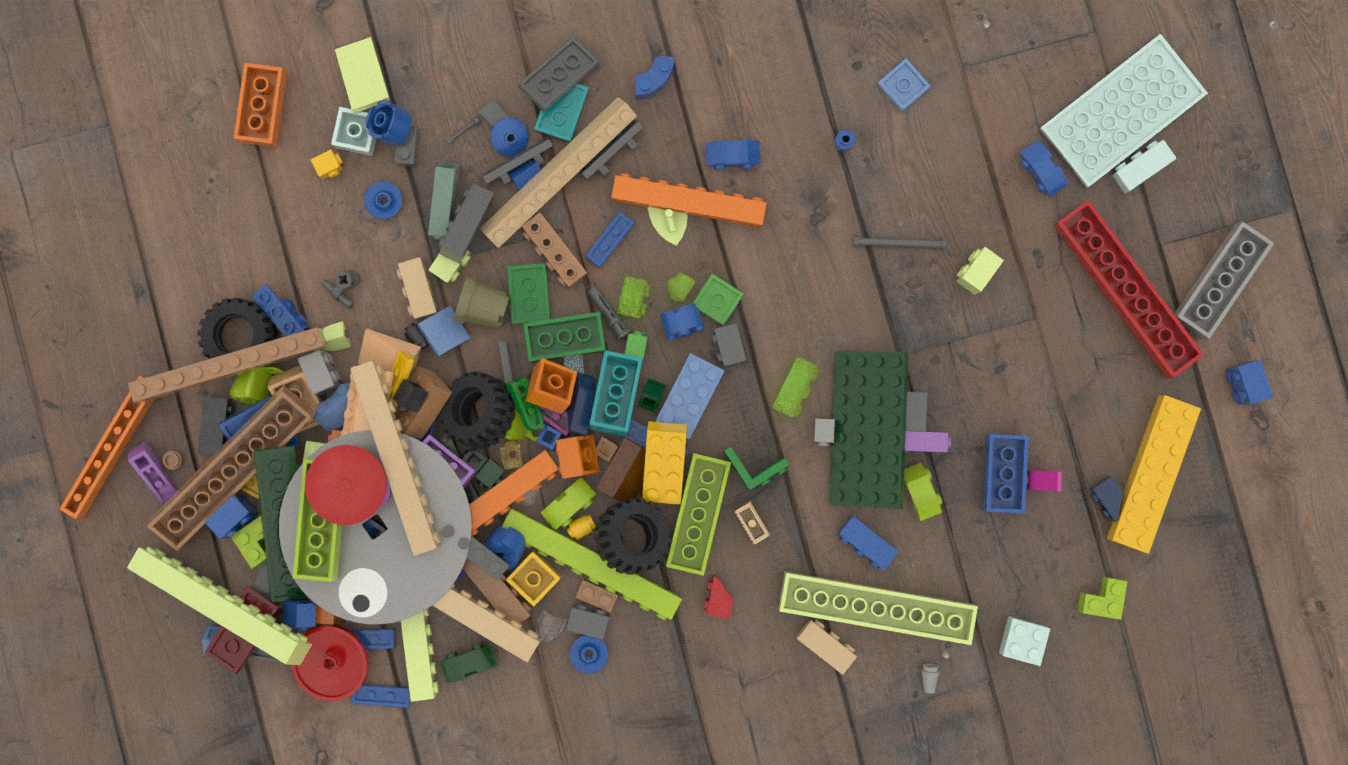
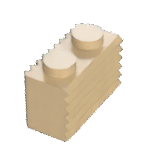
[734,501,770,544]

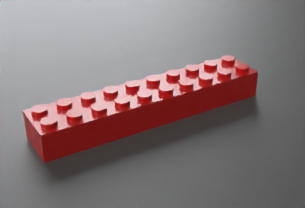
[1053,200,1204,379]

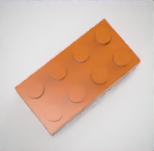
[233,63,288,147]

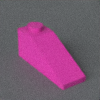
[1026,470,1062,492]

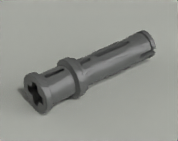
[588,286,632,341]

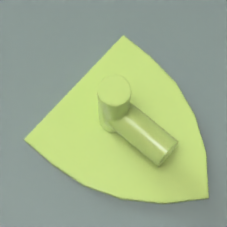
[648,207,688,246]

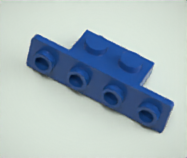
[252,284,310,337]

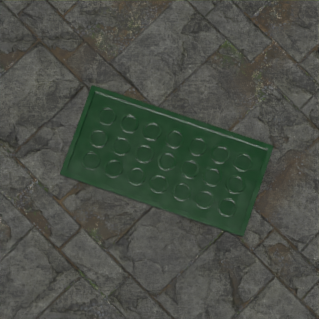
[829,352,908,509]

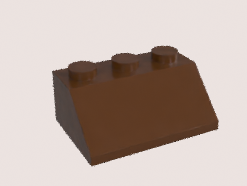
[596,438,646,502]

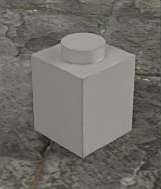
[813,419,835,446]

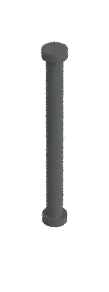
[853,236,946,250]

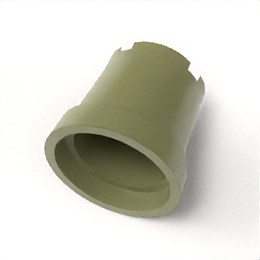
[453,274,510,330]

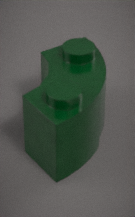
[440,642,499,683]

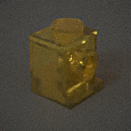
[500,441,525,470]

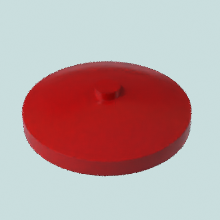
[305,445,387,525]
[291,624,369,701]

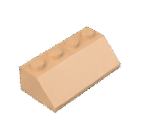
[341,366,394,436]

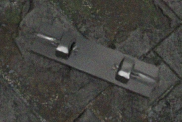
[579,120,643,179]
[481,137,553,184]

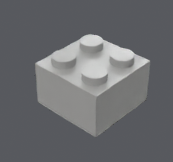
[298,350,342,396]

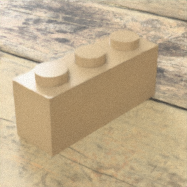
[397,257,438,320]
[796,619,857,675]

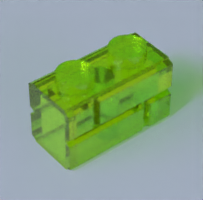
[617,276,651,319]

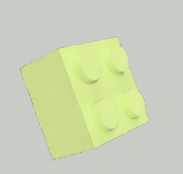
[956,247,1004,295]

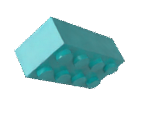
[588,350,643,437]

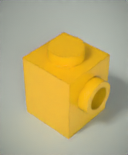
[311,150,343,179]

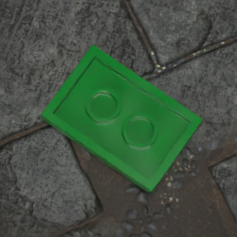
[507,263,550,324]

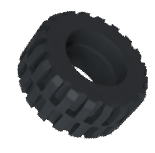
[197,298,277,359]
[440,371,516,449]
[594,498,672,575]

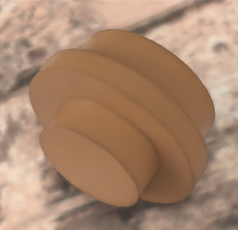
[162,451,182,470]

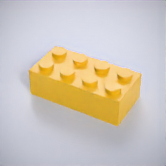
[642,421,687,505]

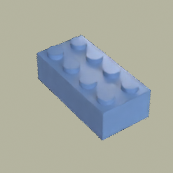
[655,353,724,439]

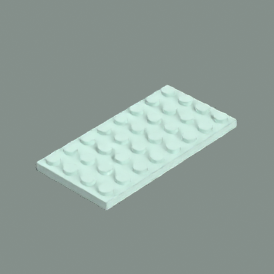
[1040,34,1208,188]

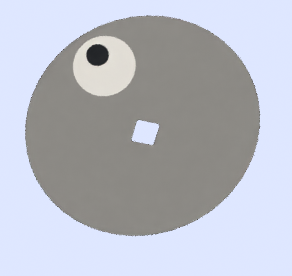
[279,430,472,624]

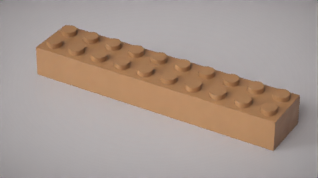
[147,385,313,551]

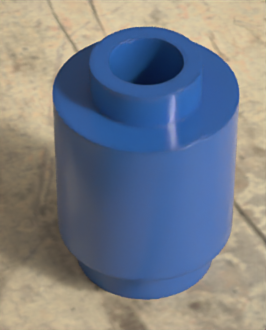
[834,130,855,152]

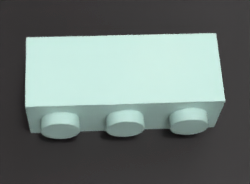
[1112,140,1177,194]

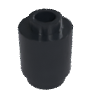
[404,322,429,351]

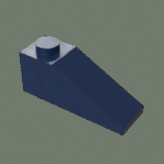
[567,372,595,437]

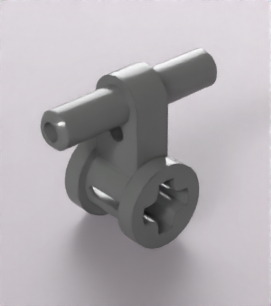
[322,270,360,308]

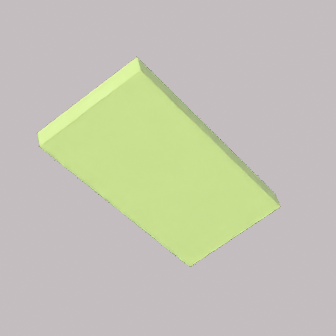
[335,37,390,113]

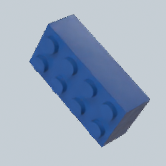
[982,434,1029,514]

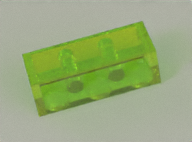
[772,356,819,418]

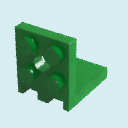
[723,446,789,490]

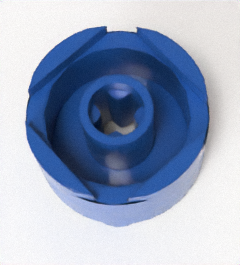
[365,100,412,145]
[660,303,704,341]
[484,526,526,570]

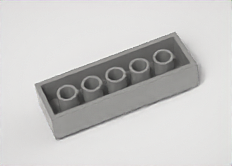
[1174,221,1274,340]

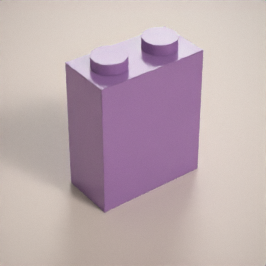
[905,431,951,452]

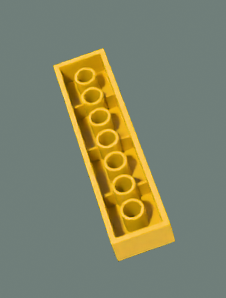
[1107,395,1201,554]

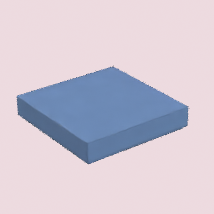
[877,58,931,112]
[417,306,471,357]

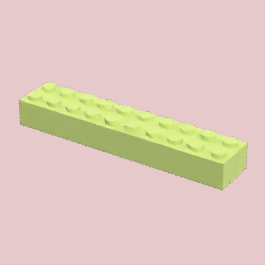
[127,547,312,665]
[778,571,978,645]

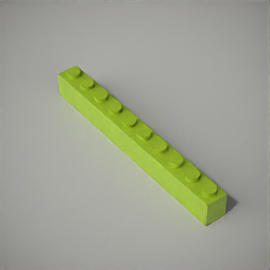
[502,508,682,620]

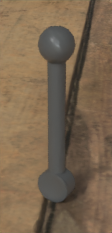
[446,117,480,144]

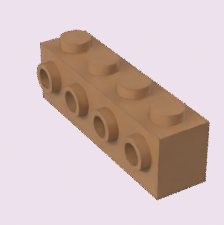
[522,212,588,288]

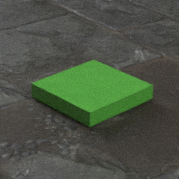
[692,274,744,326]

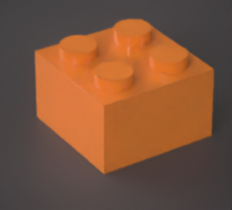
[526,358,577,414]
[556,434,600,479]

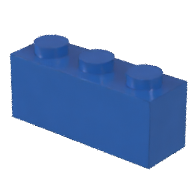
[837,515,899,570]

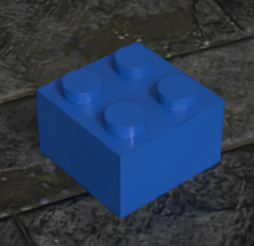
[1226,360,1273,405]
[205,494,258,539]

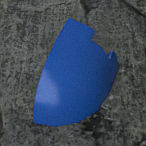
[507,160,540,190]

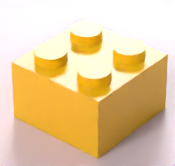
[506,550,562,607]

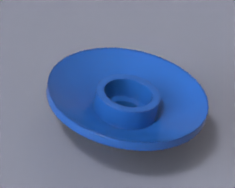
[490,117,528,156]
[364,181,403,219]
[570,635,608,674]

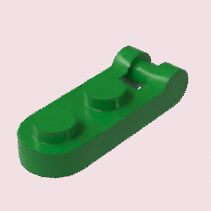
[506,377,543,431]

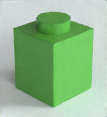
[625,331,648,361]

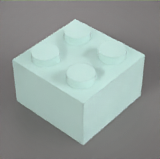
[331,107,377,156]
[999,616,1050,666]

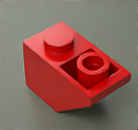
[704,575,733,619]

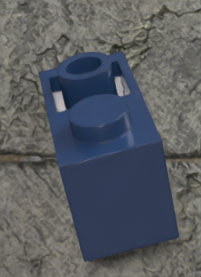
[1089,476,1123,521]

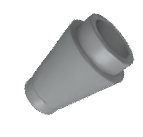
[921,663,940,693]

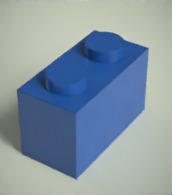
[283,599,316,631]

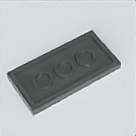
[518,37,600,112]

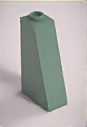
[428,162,461,240]

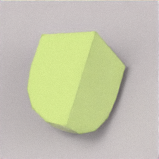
[323,321,351,351]

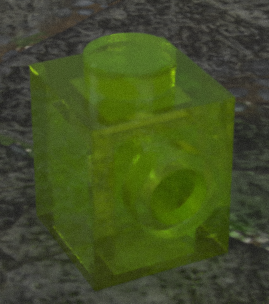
[666,271,696,303]

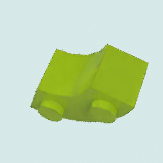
[904,462,943,521]
[541,477,596,530]

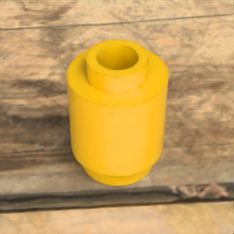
[567,514,596,540]

